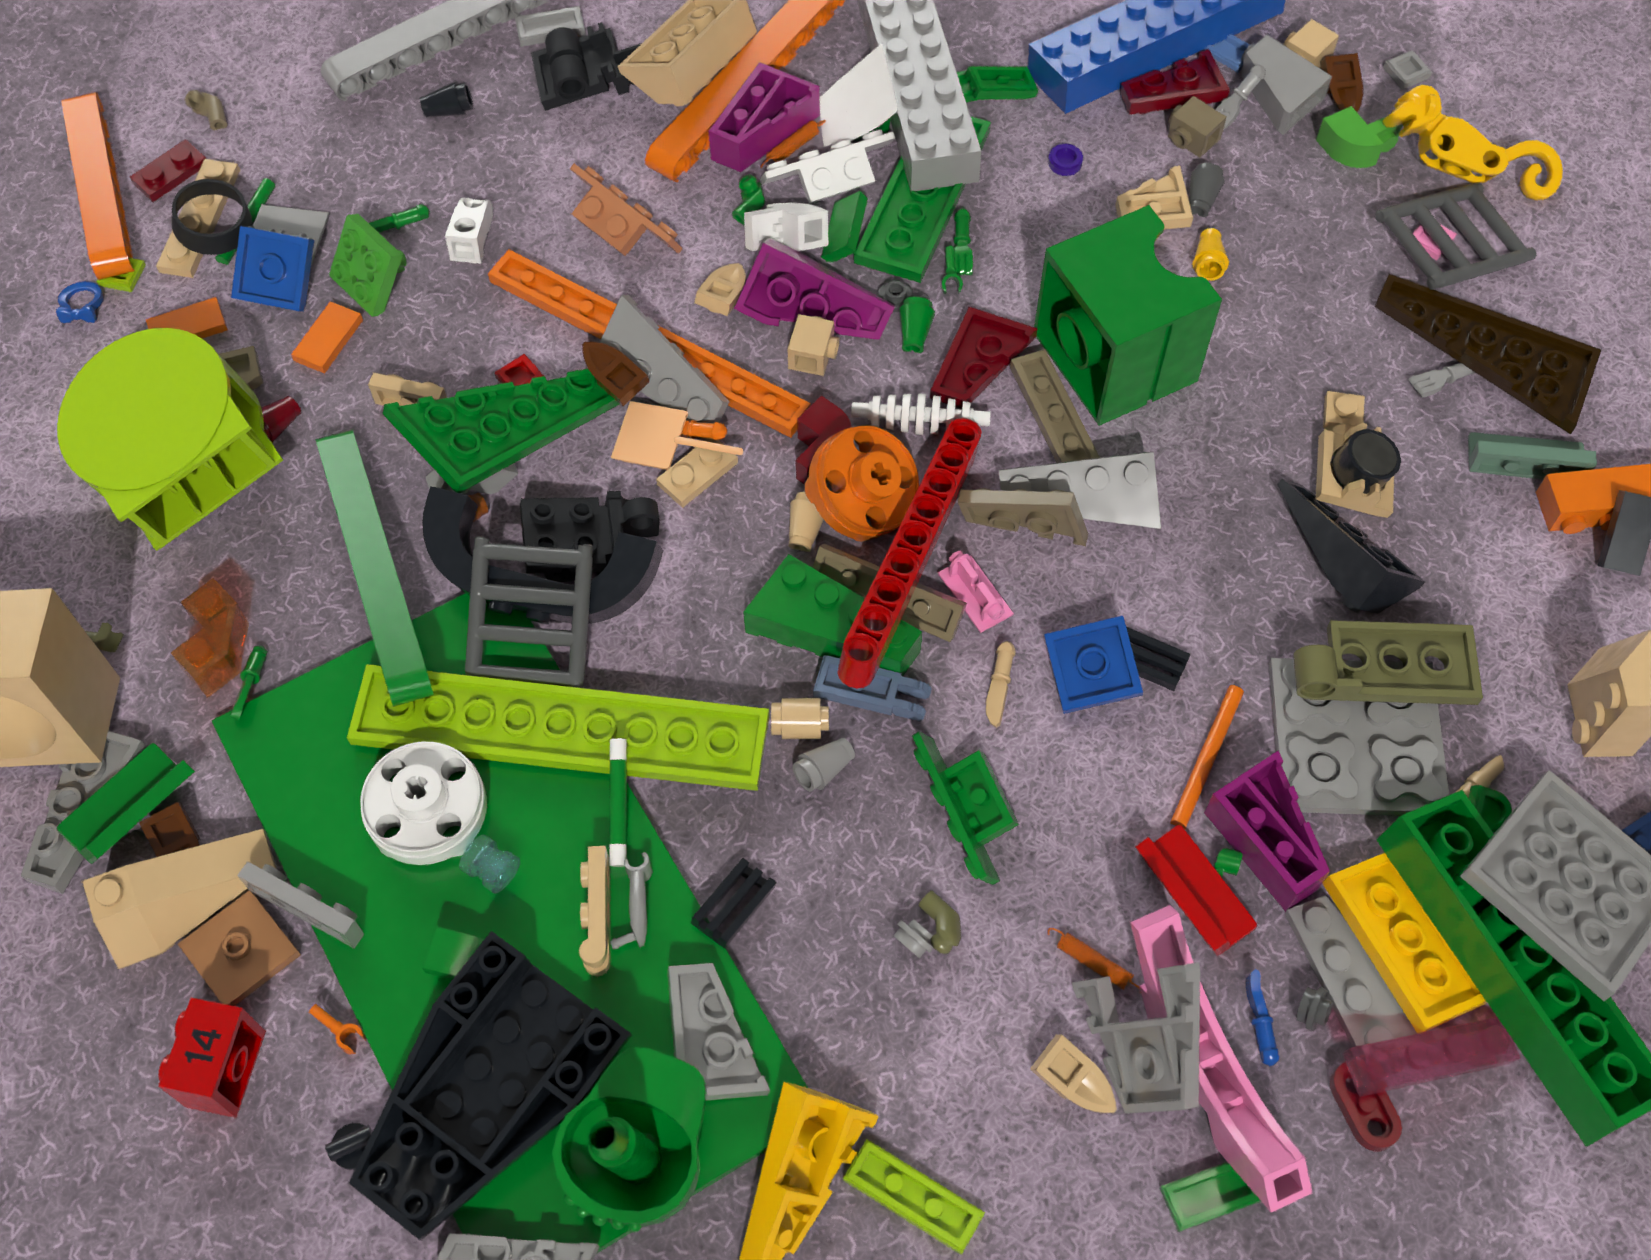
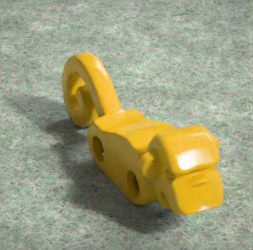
[1382,85,1563,200]

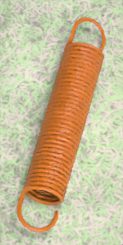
[760,120,826,168]
[1047,928,1141,993]

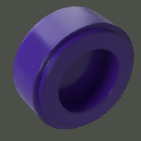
[1048,144,1083,176]

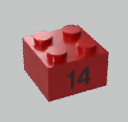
[158,998,266,1118]

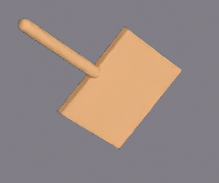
[611,401,744,470]

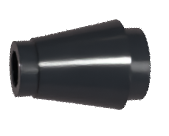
[420,81,473,117]

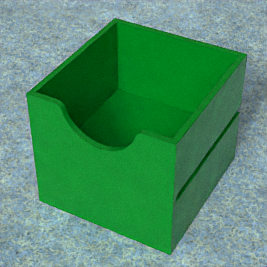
[1034,205,1222,426]

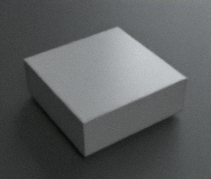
[1383,50,1432,90]

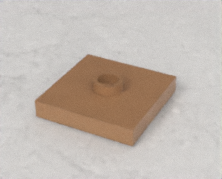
[178,891,301,1006]

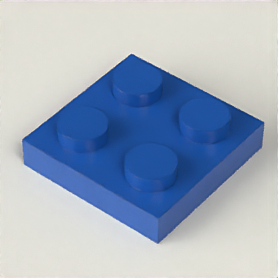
[231,226,314,312]
[1044,615,1143,714]

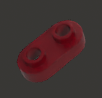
[1330,1060,1402,1152]

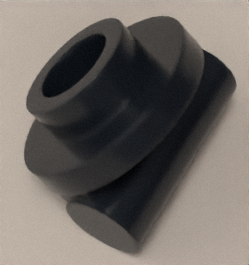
[325,1123,373,1170]

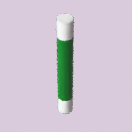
[609,738,627,867]

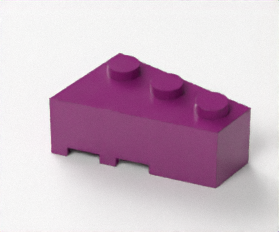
[708,62,820,172]
[1204,750,1330,912]

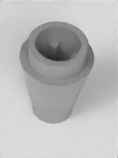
[793,738,855,792]

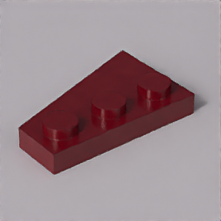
[930,307,1038,409]

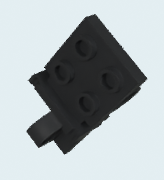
[531,22,642,111]
[520,491,660,583]

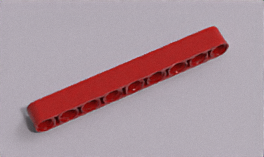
[837,418,982,689]

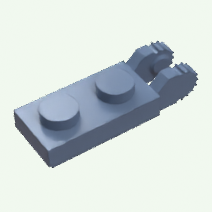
[813,655,932,721]

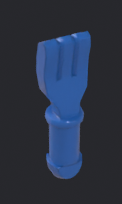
[1246,969,1279,1066]

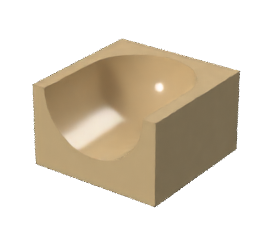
[0,588,120,767]

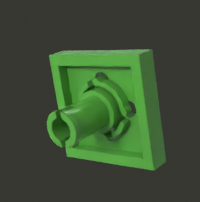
[329,214,407,317]

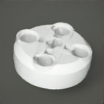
[360,741,487,865]

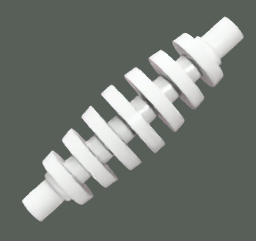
[851,393,991,435]

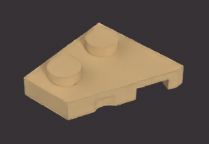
[1115,166,1193,229]

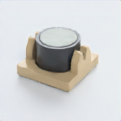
[1316,423,1401,518]

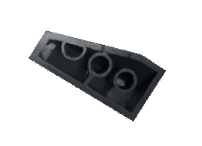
[1277,479,1425,614]

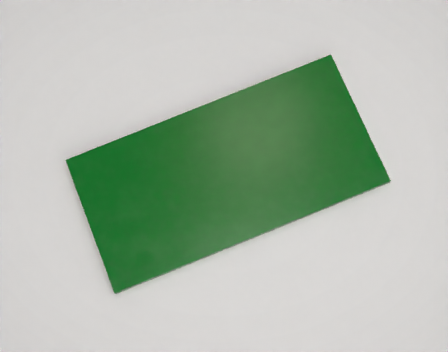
[211,593,808,1253]

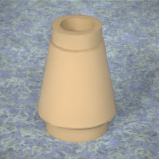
[788,492,824,552]

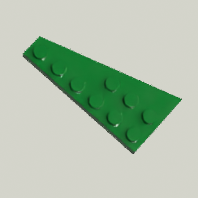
[383,369,620,493]

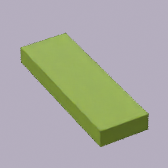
[843,1139,985,1255]

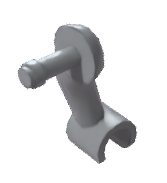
[610,852,653,949]

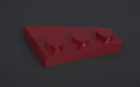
[1120,49,1230,115]

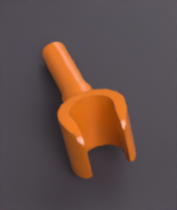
[309,1004,367,1054]

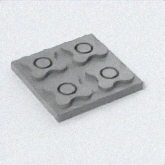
[1269,658,1449,816]
[1460,770,1651,1001]

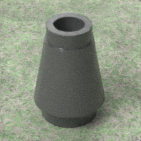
[1189,163,1225,217]

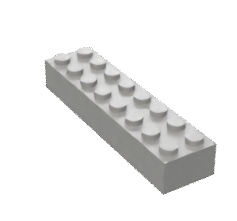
[858,0,981,191]

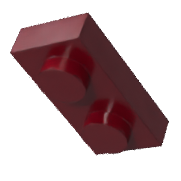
[129,139,207,202]

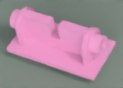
[938,551,1014,633]

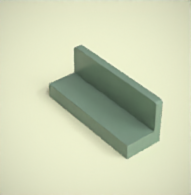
[1468,432,1597,480]

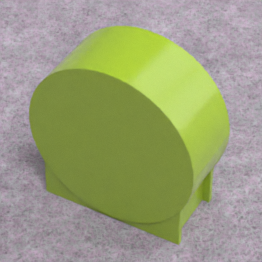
[57,328,283,551]

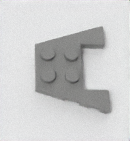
[1072,962,1200,1113]

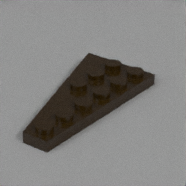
[1375,274,1601,434]

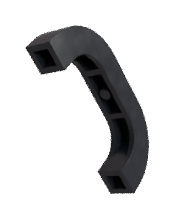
[422,486,664,625]

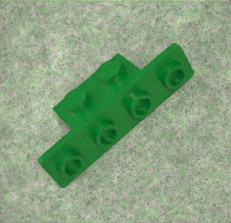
[912,731,1019,885]

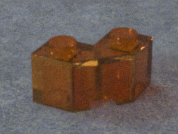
[171,578,249,698]

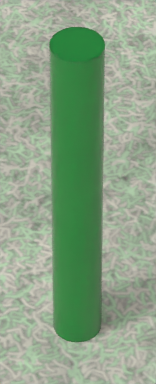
[215,178,276,265]

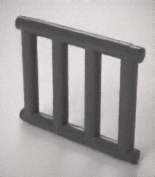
[1375,183,1536,290]
[465,536,593,688]

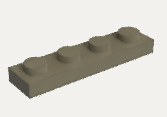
[1010,349,1100,463]
[812,544,967,642]

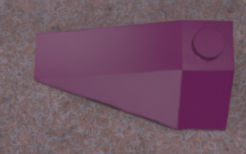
[734,238,895,340]

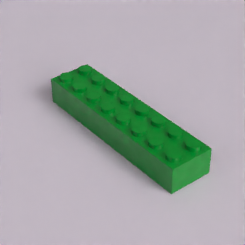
[1376,790,1651,1147]

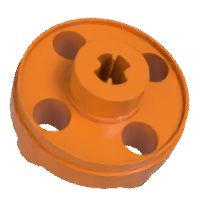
[805,426,919,542]

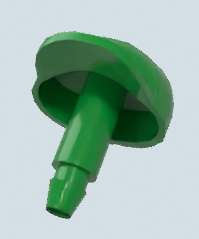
[552,1047,707,1232]

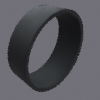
[172,179,253,255]

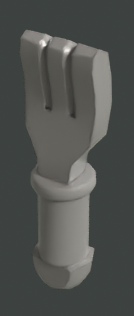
[1216,65,1266,130]
[1409,363,1475,398]

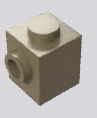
[1168,96,1226,158]

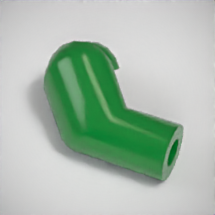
[732,174,765,225]

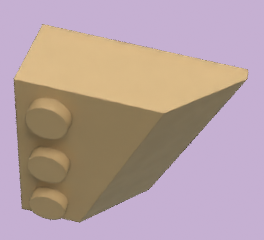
[1567,629,1651,757]

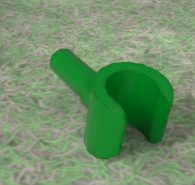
[940,246,963,294]
[1214,848,1243,877]

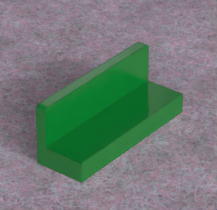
[56,743,195,865]

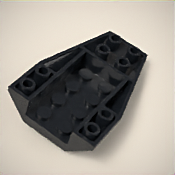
[348,931,632,1241]

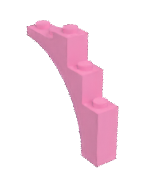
[1130,905,1312,1213]

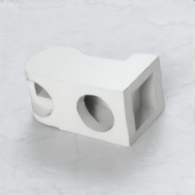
[445,197,493,264]

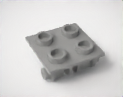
[248,204,330,266]

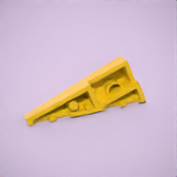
[739,1082,879,1260]

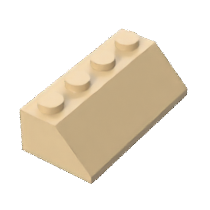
[618,0,757,106]

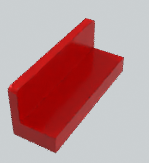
[1135,825,1257,956]

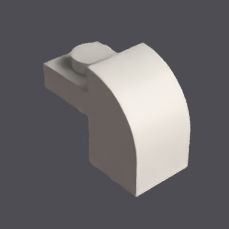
[744,203,828,251]

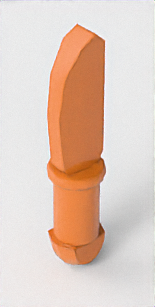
[681,420,727,440]

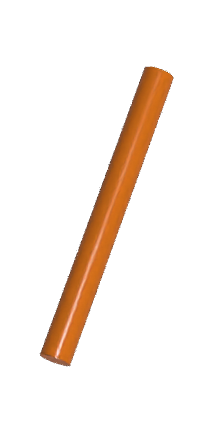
[1170,685,1244,829]

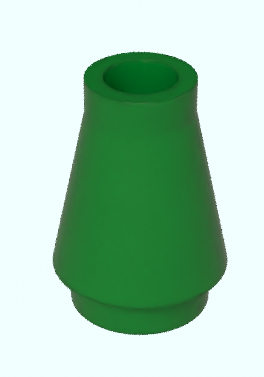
[899,296,935,353]

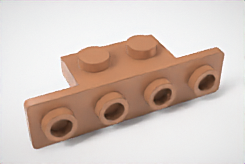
[570,163,683,256]

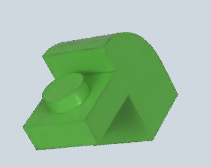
[1316,106,1403,168]

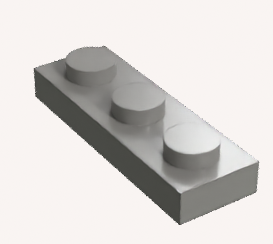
[237,861,364,949]

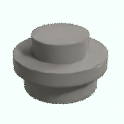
[893,919,934,959]

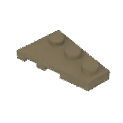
[958,488,1088,546]

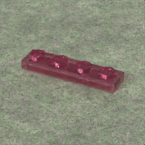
[1343,1017,1521,1097]

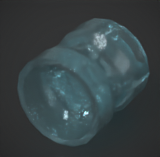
[459,835,520,894]

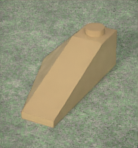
[82,829,277,969]

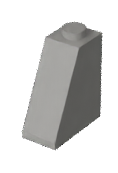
[1240,35,1332,135]

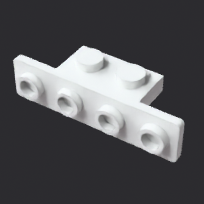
[760,130,895,204]

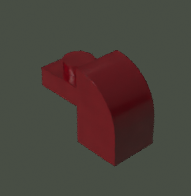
[795,395,852,485]

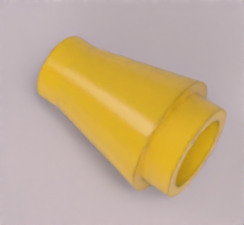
[1192,228,1229,281]

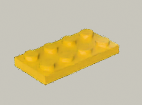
[1322,853,1487,1035]

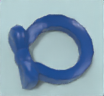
[56,281,104,323]

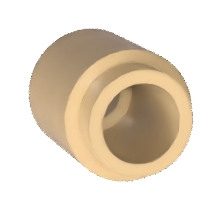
[771,698,829,739]

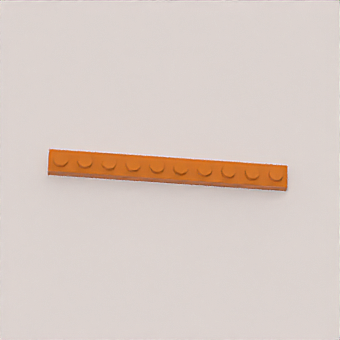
[488,249,811,438]

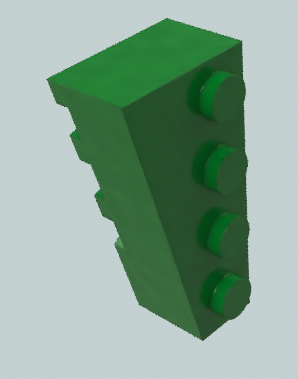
[743,554,922,676]

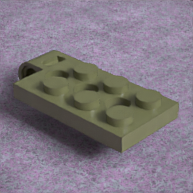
[1293,620,1483,705]

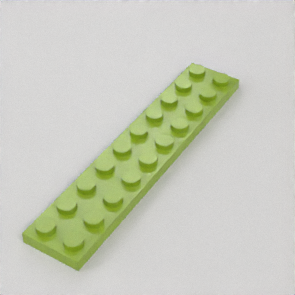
[347,664,769,791]

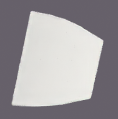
[820,43,898,146]

